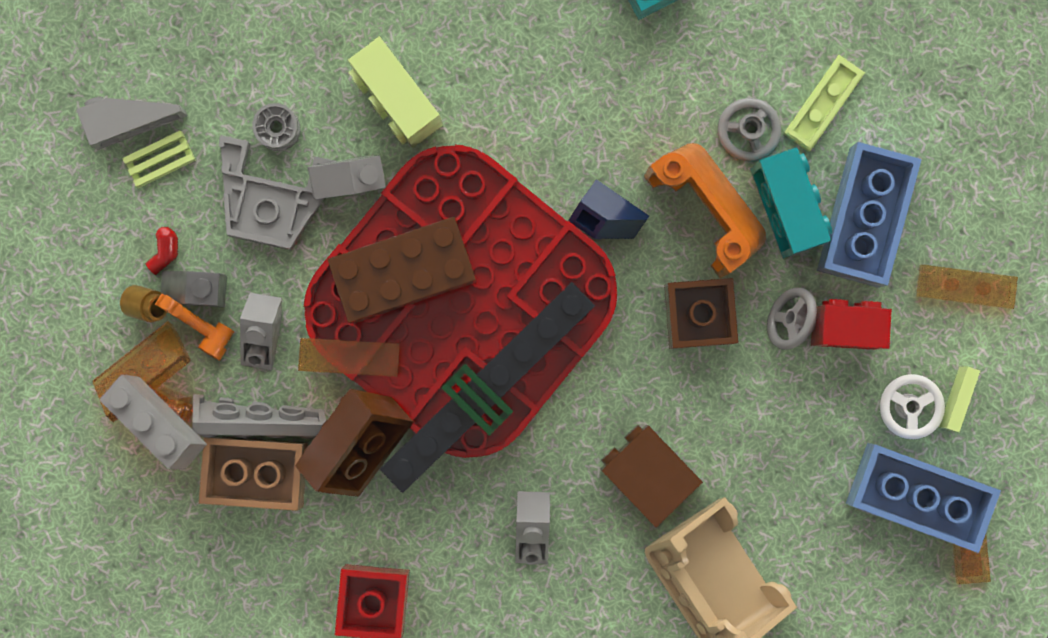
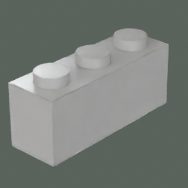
[99,374,207,469]

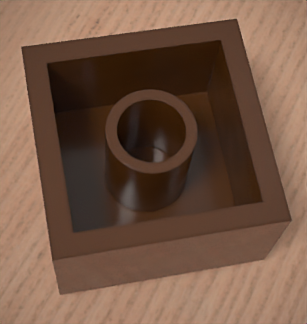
[664,278,739,349]

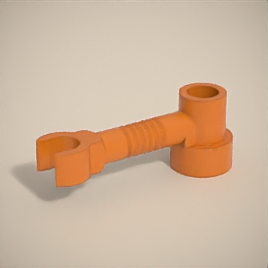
[155,294,234,361]

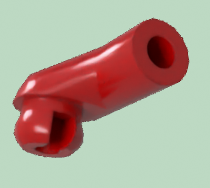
[145,226,178,275]

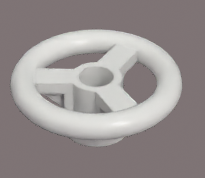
[880,374,945,439]

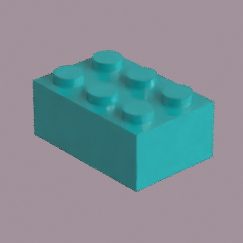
[750,147,832,259]

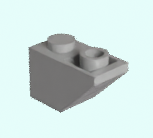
[240,293,282,370]
[515,491,550,565]

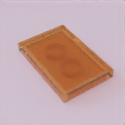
[92,321,191,422]

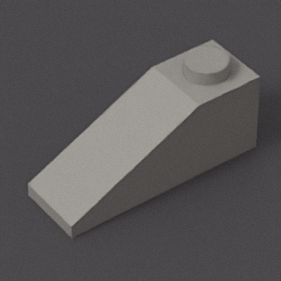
[76,97,188,150]

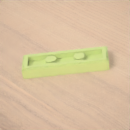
[783,55,865,152]

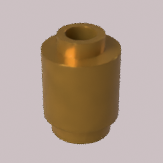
[120,285,167,323]

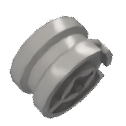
[252,103,301,151]

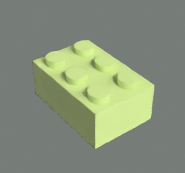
[348,36,443,148]

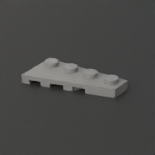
[192,394,326,439]

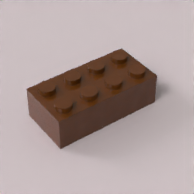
[327,217,477,324]

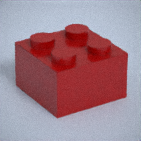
[811,299,892,350]
[335,564,410,638]

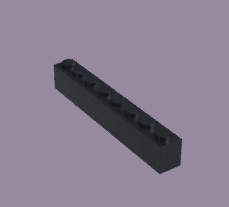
[379,282,595,493]

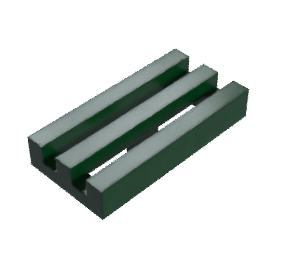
[442,364,514,436]

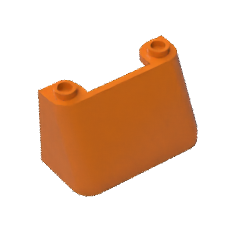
[644,143,766,278]

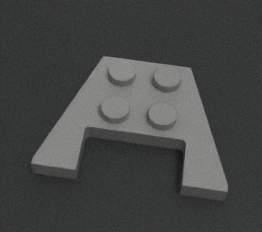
[219,135,336,251]

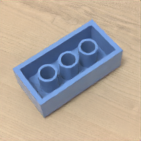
[817,142,922,288]
[846,443,1001,553]

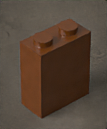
[600,424,703,527]

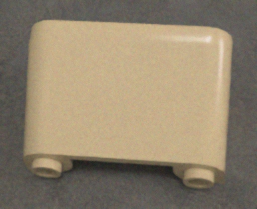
[645,497,797,638]

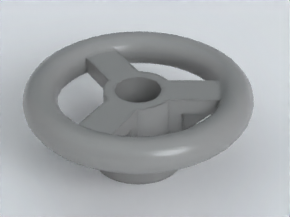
[718,98,781,161]
[767,287,817,350]

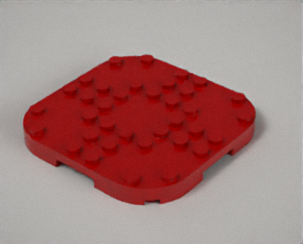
[304,144,618,458]

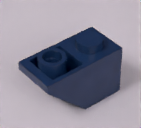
[569,179,649,239]

